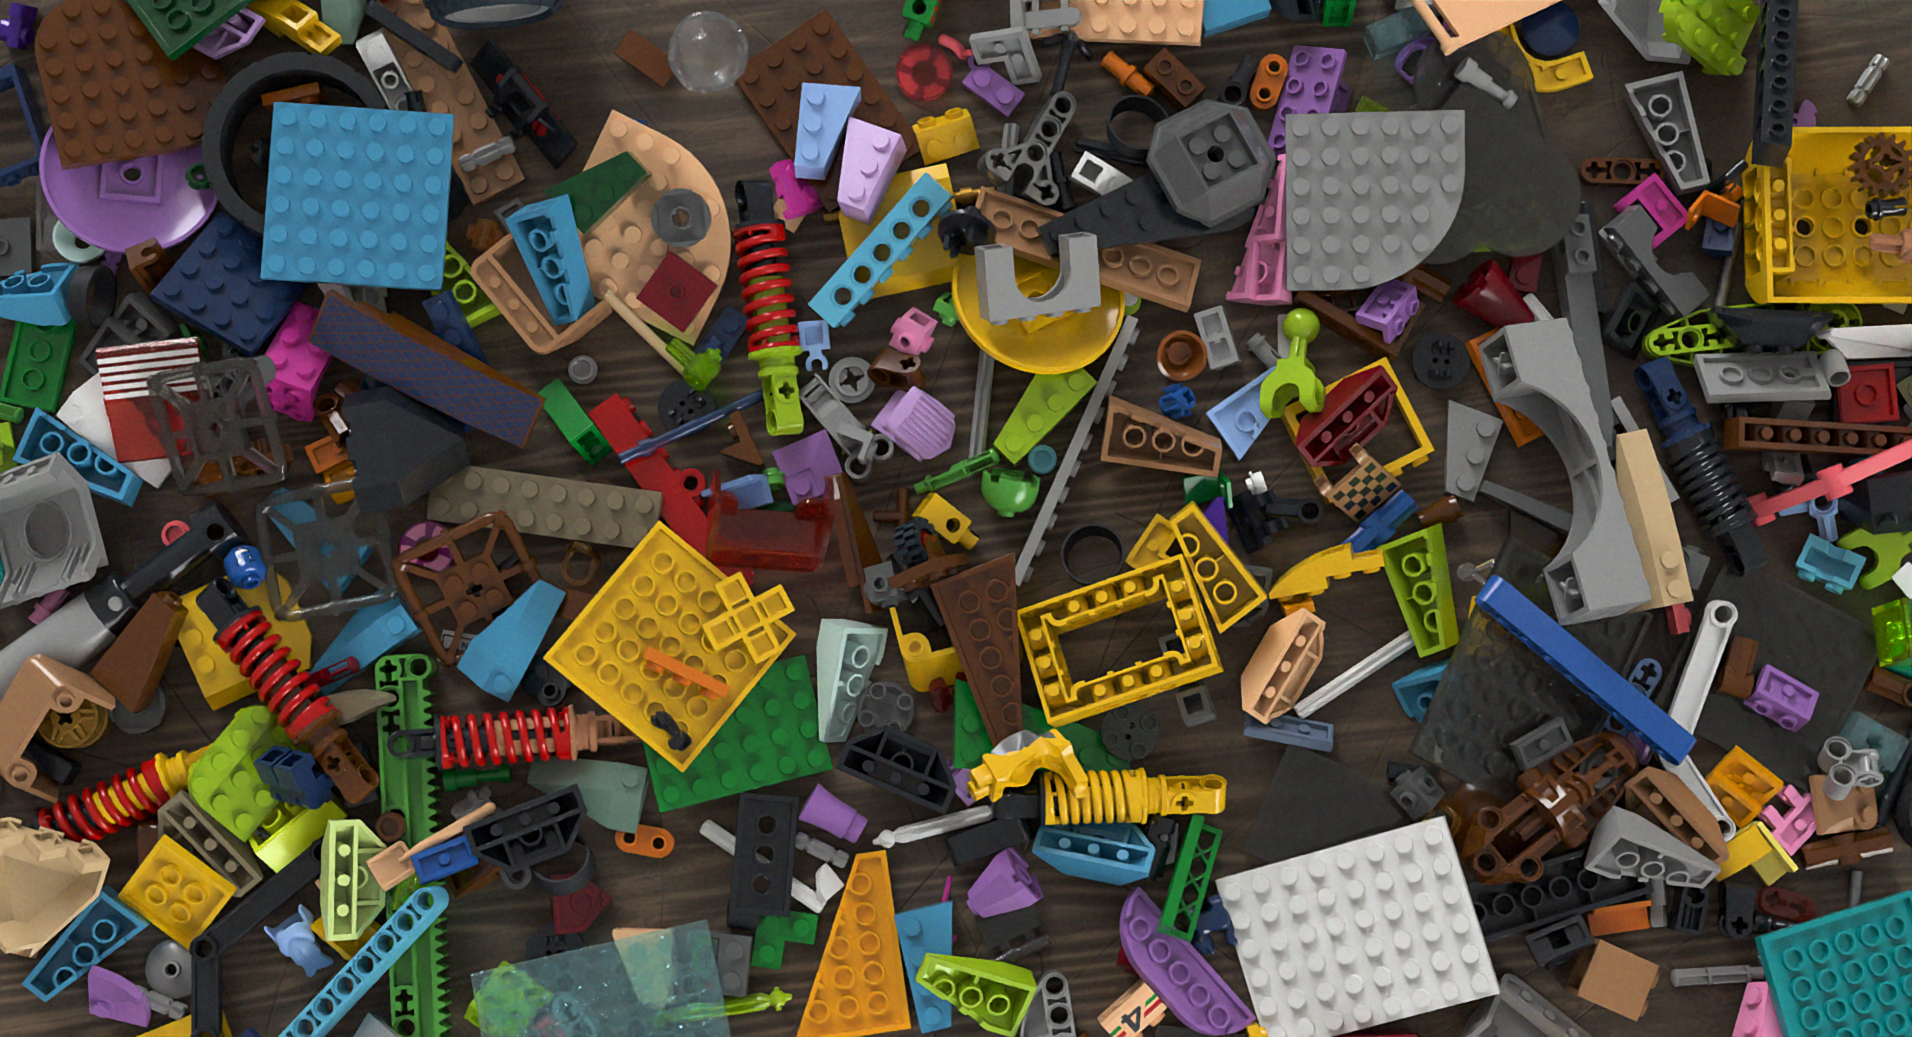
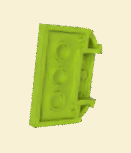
[1658,0,1760,76]
[187,705,315,842]

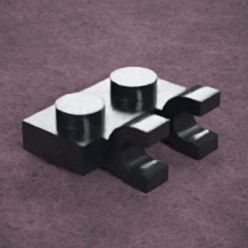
[1227,489,1289,555]

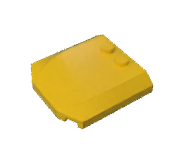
[838,163,960,299]
[178,563,313,711]

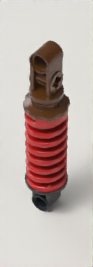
[196,577,380,804]

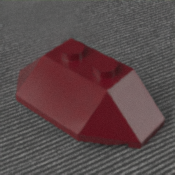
[1294,365,1398,468]

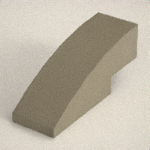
[317,689,397,726]

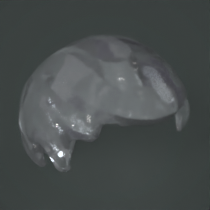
[668,11,749,94]

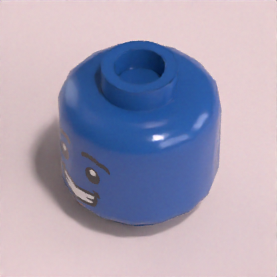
[223,545,268,590]

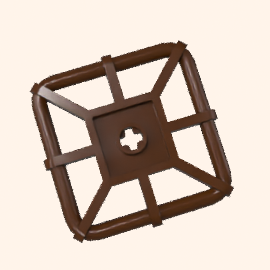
[390,509,556,668]

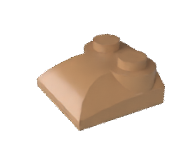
[1809,773,1878,835]

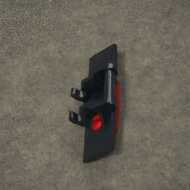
[470,38,578,170]

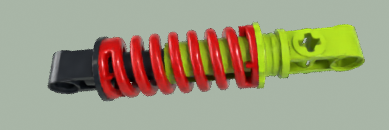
[730,179,804,436]

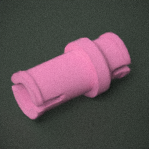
[28,588,71,624]

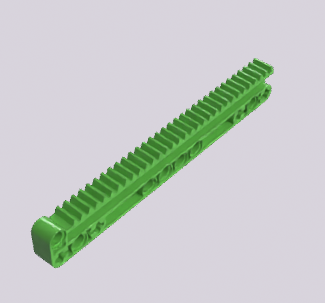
[375,654,453,1037]

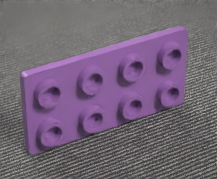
[1268,45,1352,157]

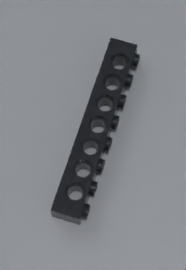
[1751,0,1798,168]

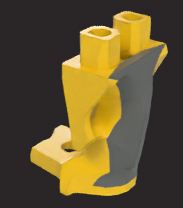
[966,729,1089,802]

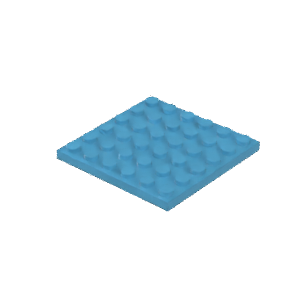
[260,102,455,291]

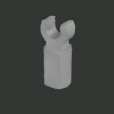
[1646,878,1668,927]

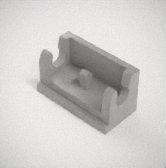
[1194,305,1242,370]

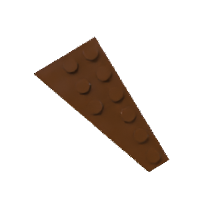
[930,552,1023,748]

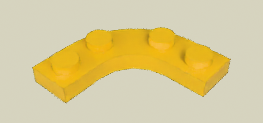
[1484,23,1594,93]

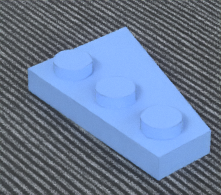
[1205,364,1277,462]

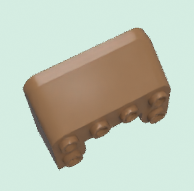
[471,232,613,355]

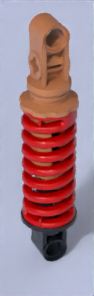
[387,705,642,771]

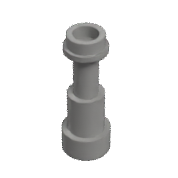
[1454,57,1518,110]

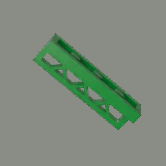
[1156,813,1223,943]

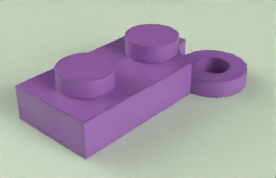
[962,54,1025,119]

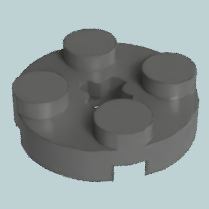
[651,188,712,248]
[108,682,169,734]

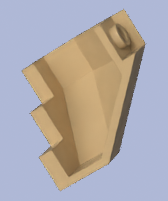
[0,817,111,958]

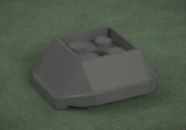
[1146,99,1276,228]

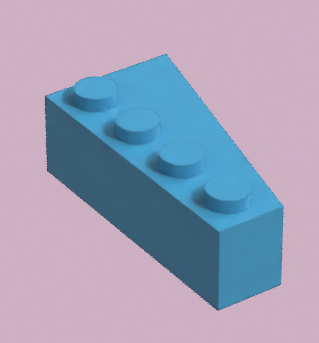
[894,900,953,1034]

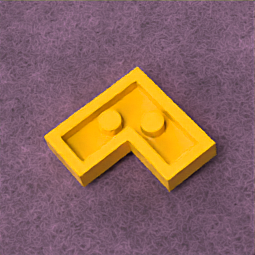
[1124,513,1176,570]

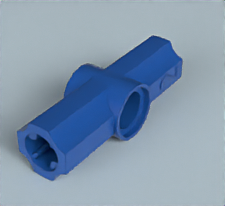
[1340,489,1419,553]

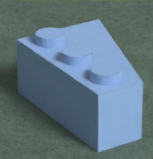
[794,83,861,180]

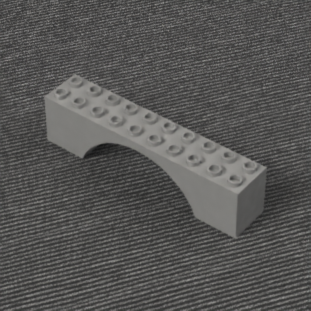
[1478,318,1652,626]

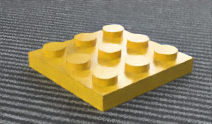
[117,834,238,950]

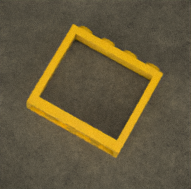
[1281,357,1435,507]

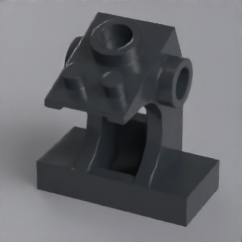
[1524,914,1594,971]

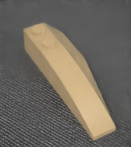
[1615,429,1693,614]

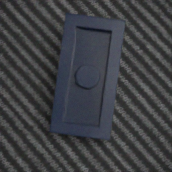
[1701,202,1740,260]
[694,305,748,370]

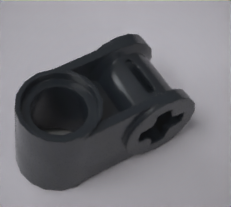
[1717,880,1756,939]

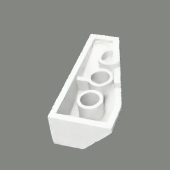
[56,372,176,488]

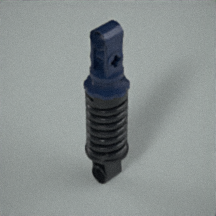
[1634,356,1769,577]

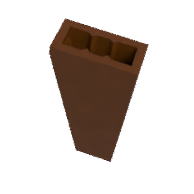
[90,591,189,713]

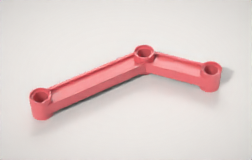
[1744,439,1912,528]

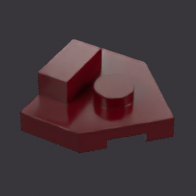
[549,872,612,935]

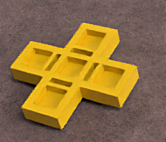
[701,571,795,665]

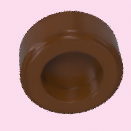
[375,812,407,842]

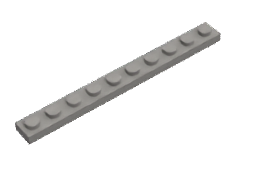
[1015,315,1140,588]

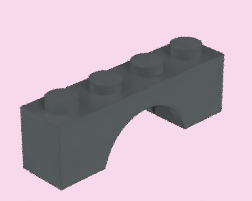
[1603,205,1710,318]

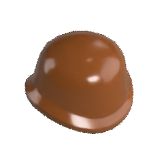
[1156,330,1207,381]

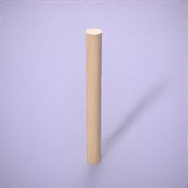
[601,289,694,379]

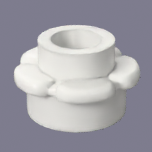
[1245,471,1268,495]

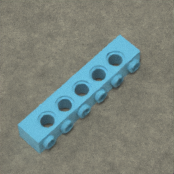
[808,172,954,328]

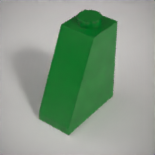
[537,378,614,467]

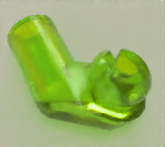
[390,874,429,911]

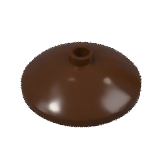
[1447,773,1534,862]

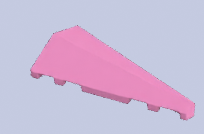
[1226,154,1292,306]

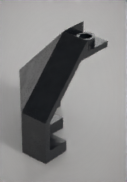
[342,386,471,515]

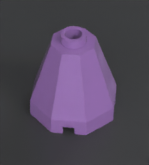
[967,847,1044,918]

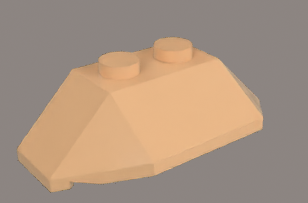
[1241,608,1325,724]

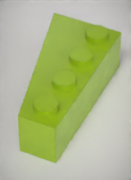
[993,367,1098,468]
[1377,523,1460,658]

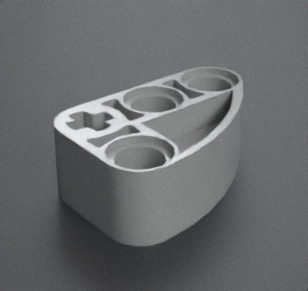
[1019,970,1076,1037]

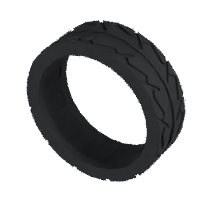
[202,52,389,239]

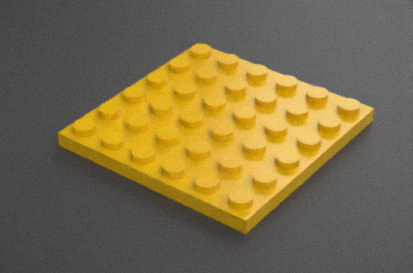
[543,521,796,773]

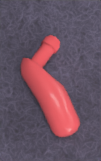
[938,34,973,60]

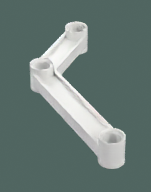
[1653,600,1738,842]

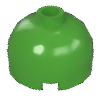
[981,468,1041,517]

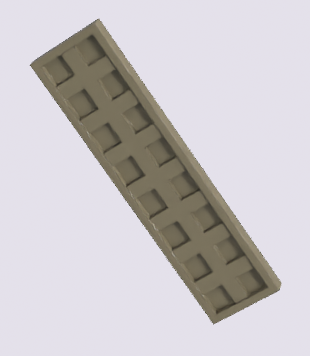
[426,465,664,548]

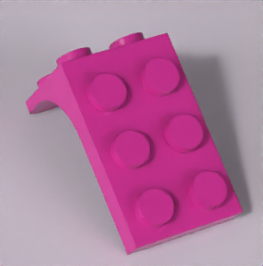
[257,302,334,422]

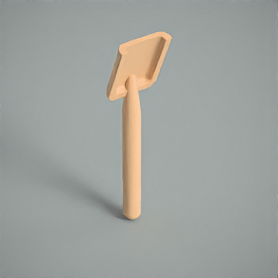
[366,802,496,892]

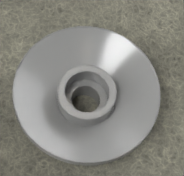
[145,939,191,999]

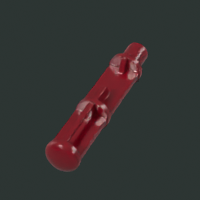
[306,656,360,688]

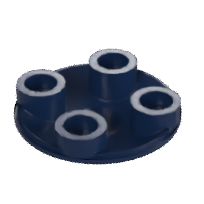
[1521,1,1579,57]

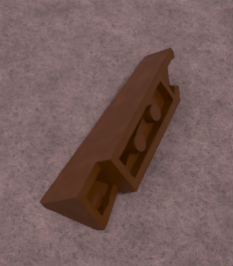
[824,472,884,614]

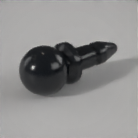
[1745,910,1796,934]

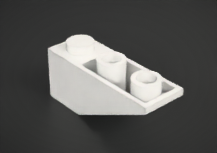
[356,28,414,111]
[1071,151,1133,197]

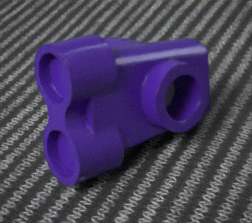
[0,2,38,50]

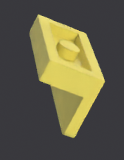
[1734,821,1799,886]

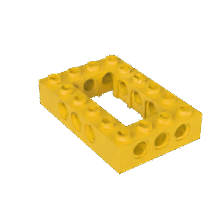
[1017,553,1224,728]

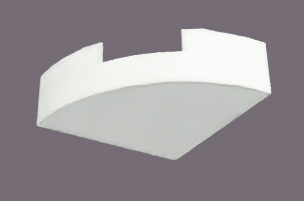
[815,863,845,905]

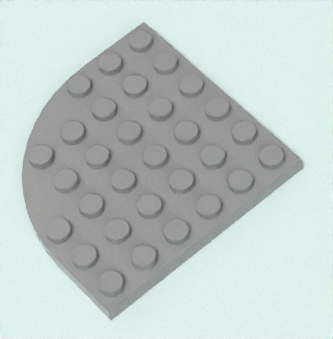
[1285,110,1465,291]

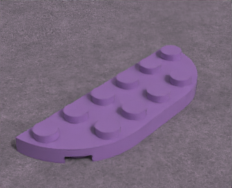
[1120,886,1256,1036]

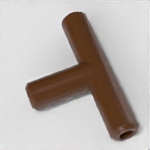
[873,487,909,527]

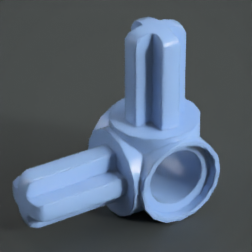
[1778,498,1838,543]

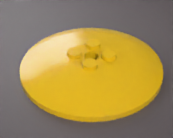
[951,254,1125,374]

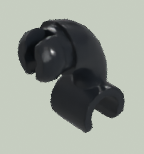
[650,711,692,751]

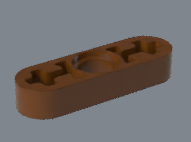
[1578,157,1665,187]

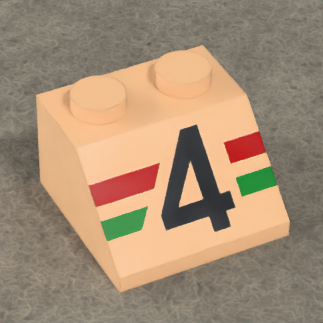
[1097,978,1167,1037]

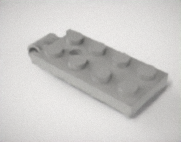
[1693,349,1851,403]

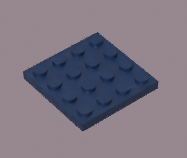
[150,211,312,358]

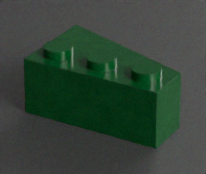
[543,151,652,235]

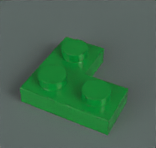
[751,910,819,970]

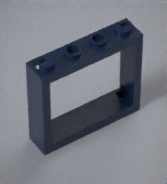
[0,63,47,188]

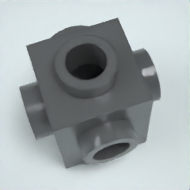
[864,561,907,609]
[1390,766,1445,820]

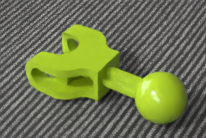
[1260,308,1326,419]
[1836,527,1912,590]

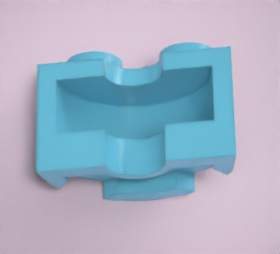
[1796,533,1866,595]

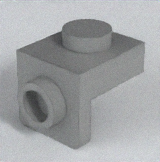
[836,420,878,465]

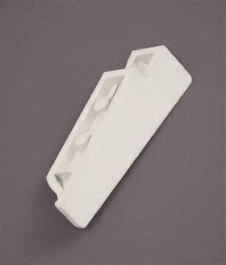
[1816,324,1912,360]

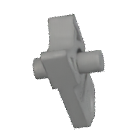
[451,786,492,820]

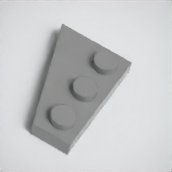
[1444,400,1504,503]

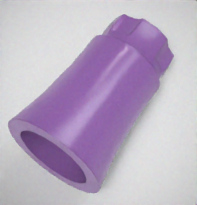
[797,783,868,843]

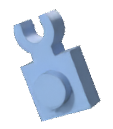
[798,320,831,371]

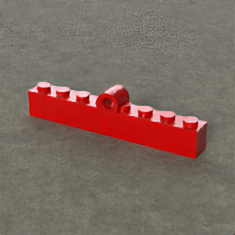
[588,393,756,588]

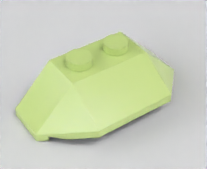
[320,819,387,941]

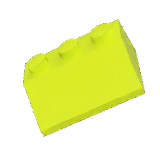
[248,790,348,873]

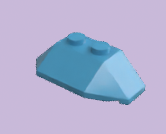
[1032,815,1156,886]

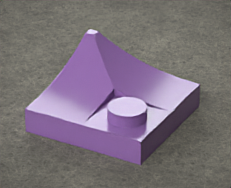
[772,429,843,507]
[88,965,152,1028]

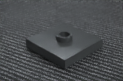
[0,217,35,278]

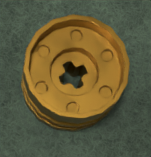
[38,698,113,748]

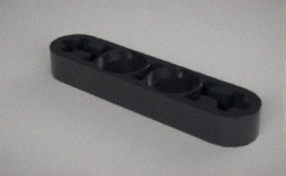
[362,0,464,74]

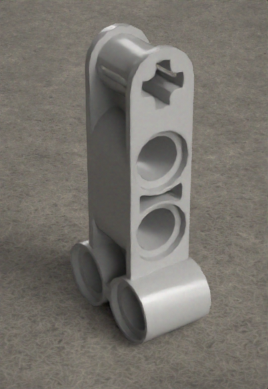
[799,373,895,482]

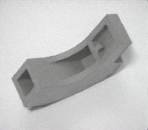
[1762,400,1815,486]

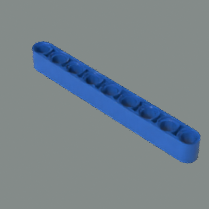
[1474,575,1697,766]

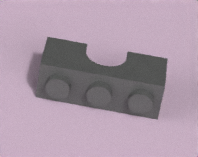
[1158,632,1217,728]

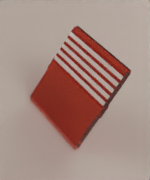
[96,337,220,463]

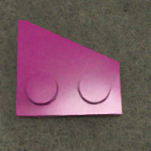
[769,159,824,221]

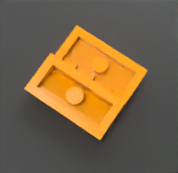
[1704,745,1784,829]

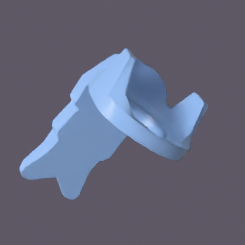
[264,905,334,977]

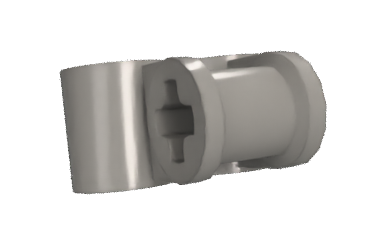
[1817,736,1884,800]

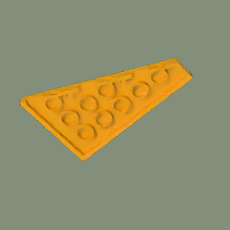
[796,850,911,1037]

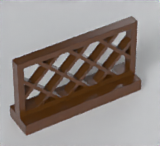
[1290,286,1427,364]

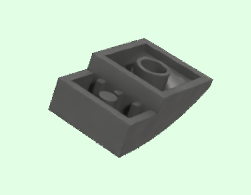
[78,291,182,391]

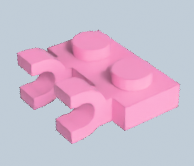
[1756,784,1816,856]

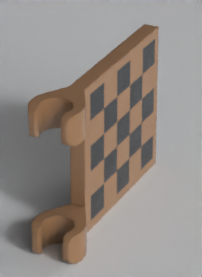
[1313,443,1402,523]

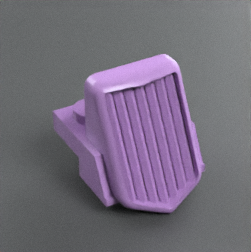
[871,386,956,462]

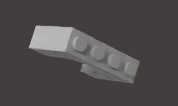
[974,231,1101,325]

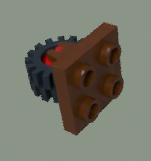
[888,517,969,592]

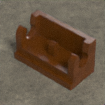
[125,237,175,304]

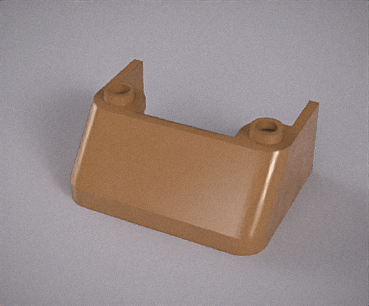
[0,654,115,804]

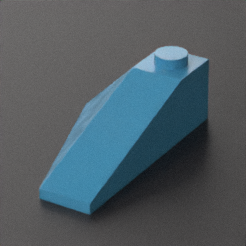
[309,582,423,696]

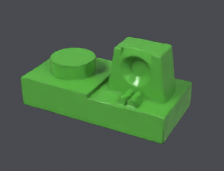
[933,291,964,327]

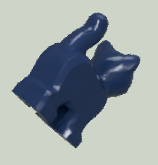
[1186,893,1238,955]

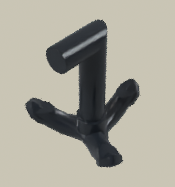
[1040,31,1093,97]
[1691,158,1749,206]

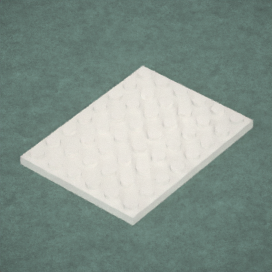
[1215,815,1501,1037]

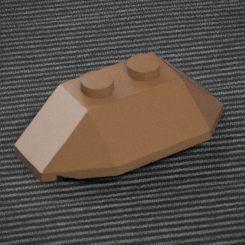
[1624,766,1730,865]

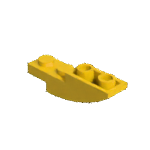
[245,0,342,56]
[1269,542,1386,601]

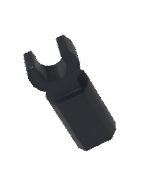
[1386,761,1440,782]

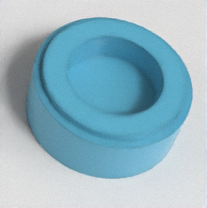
[1028,445,1057,475]

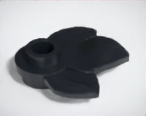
[520,650,574,707]

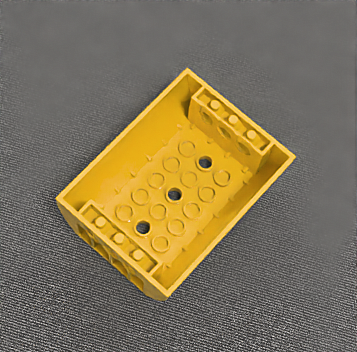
[1742,127,1912,304]

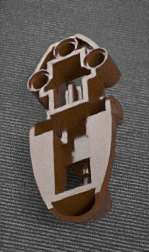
[1461,730,1639,885]

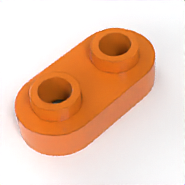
[1248,54,1288,112]
[615,824,675,858]

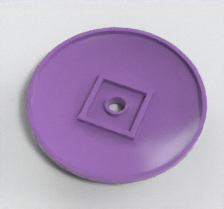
[39,126,219,254]

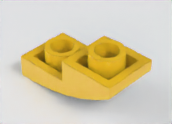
[1714,824,1772,882]

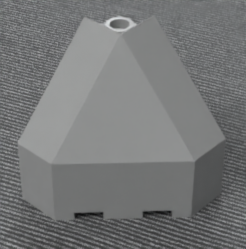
[1598,0,1692,64]

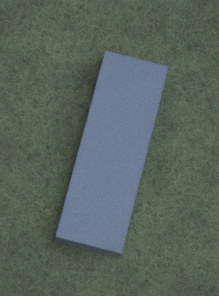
[1243,712,1334,752]

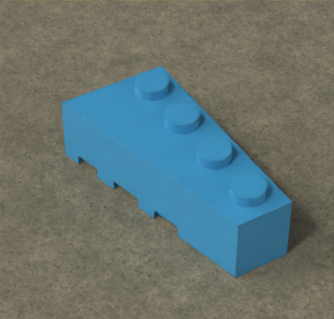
[505,194,596,326]
[13,406,144,507]
[22,885,151,1002]

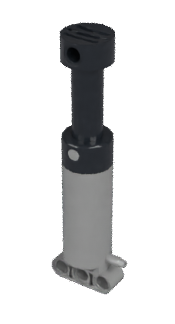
[0,498,250,700]

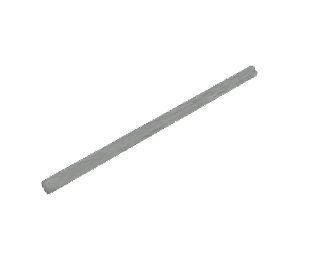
[968,123,1020,463]

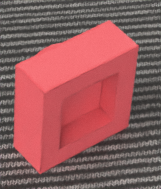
[1664,603,1692,635]

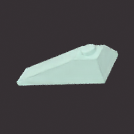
[816,619,888,742]

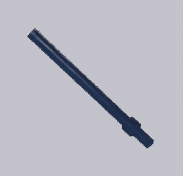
[617,388,773,465]

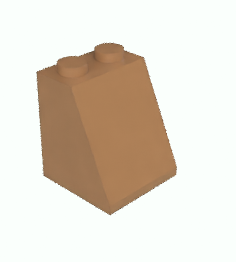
[1563,937,1659,1021]

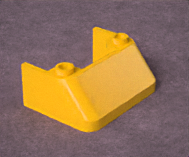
[889,607,1023,692]

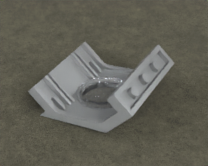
[0,452,109,609]

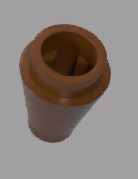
[1417,494,1463,529]

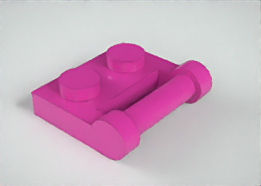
[1612,173,1688,250]

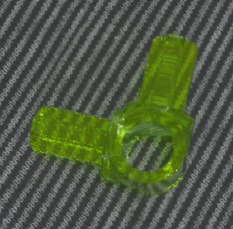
[665,338,722,391]

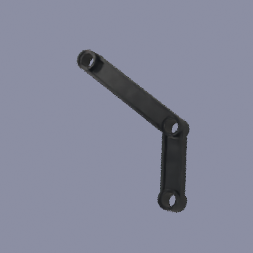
[189,839,323,1037]

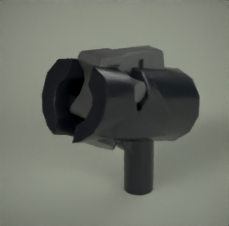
[1142,813,1180,882]

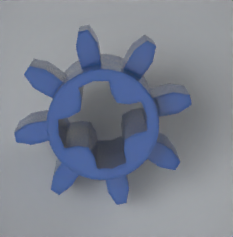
[1159,383,1196,420]

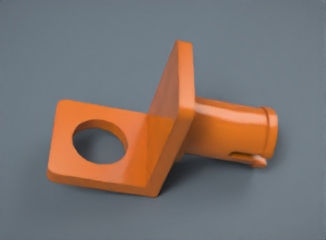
[1685,183,1743,231]

